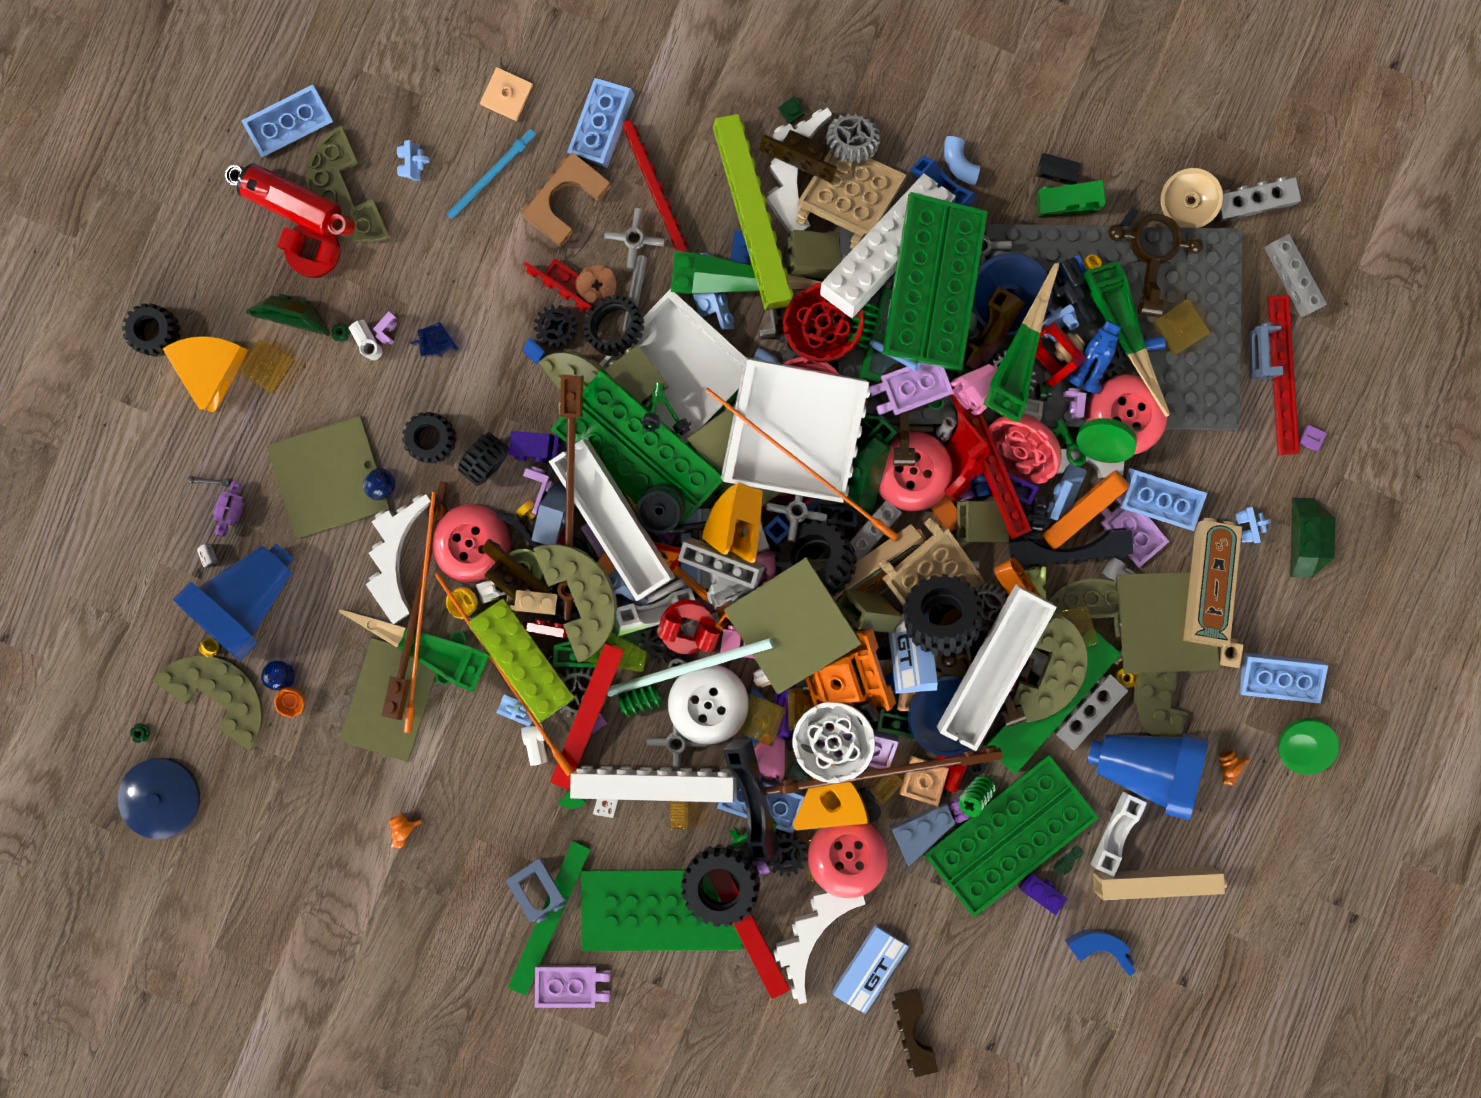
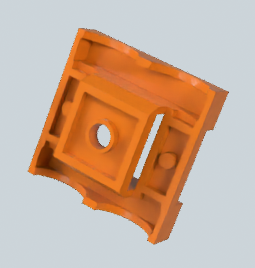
[805,629,896,711]

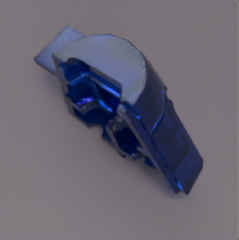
[411,322,459,358]

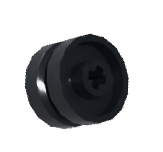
[636,483,685,534]

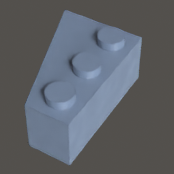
[531,482,577,545]
[890,802,955,867]

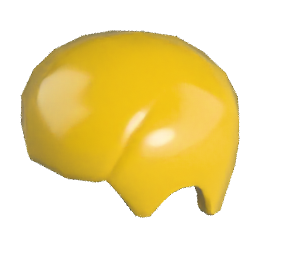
[446,587,478,619]

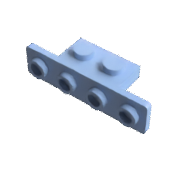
[693,252,734,330]
[1039,464,1087,540]

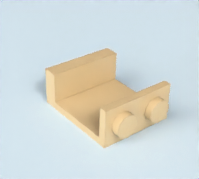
[506,589,557,615]

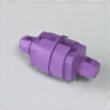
[213,481,245,537]

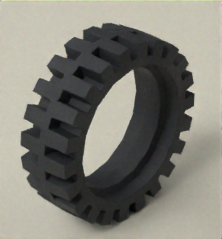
[583,295,645,356]

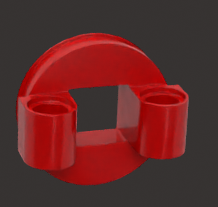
[277,225,341,278]
[657,600,720,654]

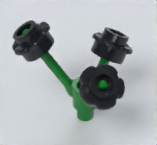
[640,383,691,436]

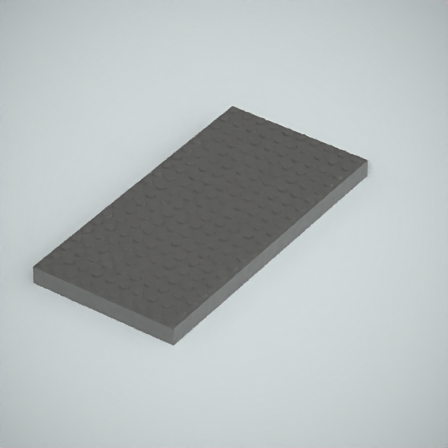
[837,224,1243,431]

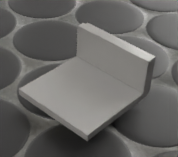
[759,309,778,339]

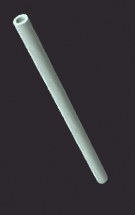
[607,638,774,697]

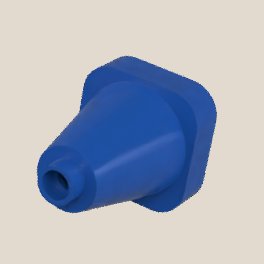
[172,544,294,661]
[1087,732,1209,821]

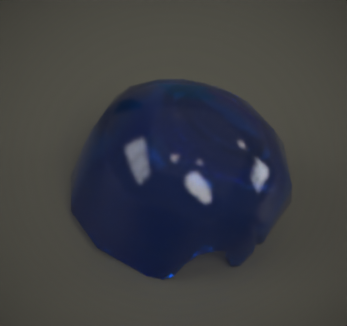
[363,468,396,500]
[261,660,295,691]

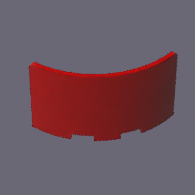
[930,411,990,503]

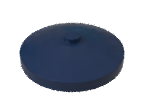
[972,252,1052,335]
[908,675,970,756]
[117,758,200,839]

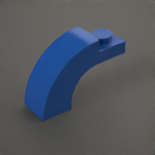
[763,496,822,544]

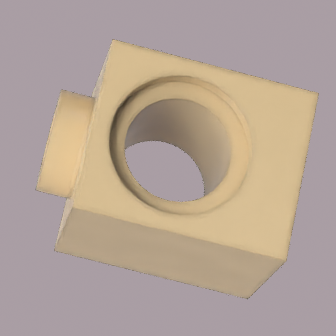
[1218,638,1244,668]

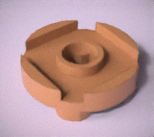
[576,265,616,306]

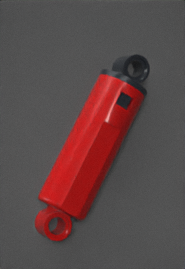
[225,163,355,237]

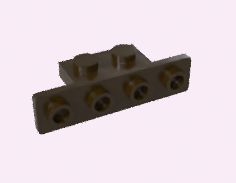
[759,130,837,183]
[482,539,551,600]

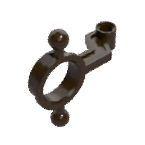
[1108,214,1203,318]
[862,362,954,466]
[941,620,1027,728]

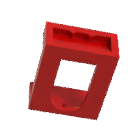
[1035,322,1086,388]

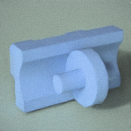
[397,140,429,181]
[1042,304,1079,342]
[1235,506,1272,543]
[496,694,532,727]

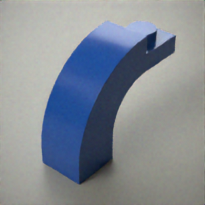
[910,155,977,207]
[1065,929,1136,976]

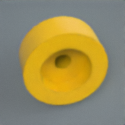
[516,499,537,520]

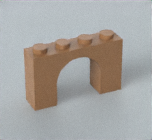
[522,152,611,248]

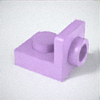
[373,311,398,345]
[1062,388,1087,419]

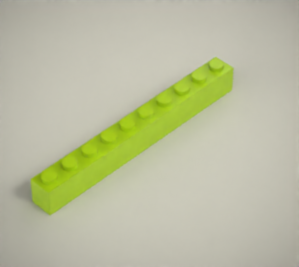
[713,114,793,311]

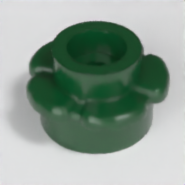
[331,323,351,342]
[1036,381,1052,401]
[130,723,150,743]

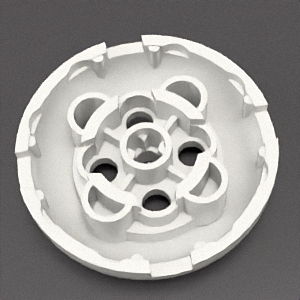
[668,665,749,745]
[793,702,875,783]

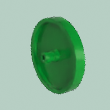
[1076,418,1138,463]
[1277,718,1339,775]

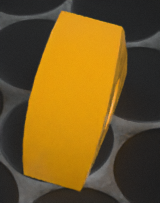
[163,337,248,413]
[702,483,762,563]
[793,765,869,830]

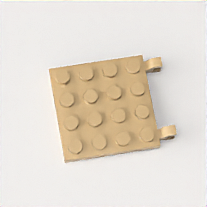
[796,151,906,249]
[877,518,985,615]

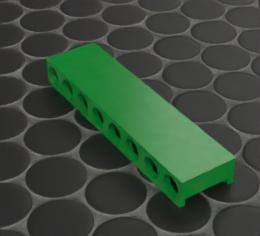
[983,627,1121,775]

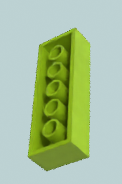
[469,599,574,724]

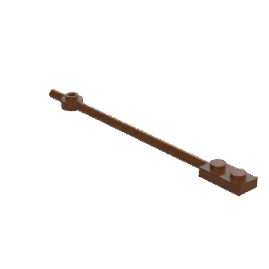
[557,374,584,620]
[382,481,448,720]
[764,745,1003,795]

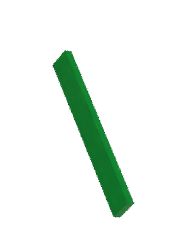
[508,840,591,996]

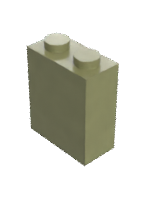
[785,229,841,279]
[606,345,669,406]
[957,501,1010,543]
[837,589,902,633]

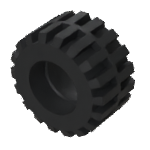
[122,303,181,357]
[402,412,456,464]
[457,432,509,486]

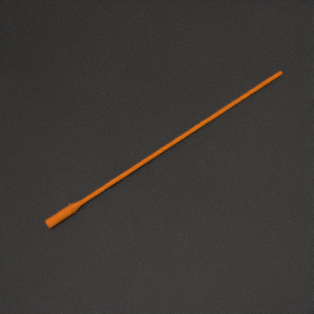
[705,388,899,541]
[404,492,436,733]
[435,573,574,776]

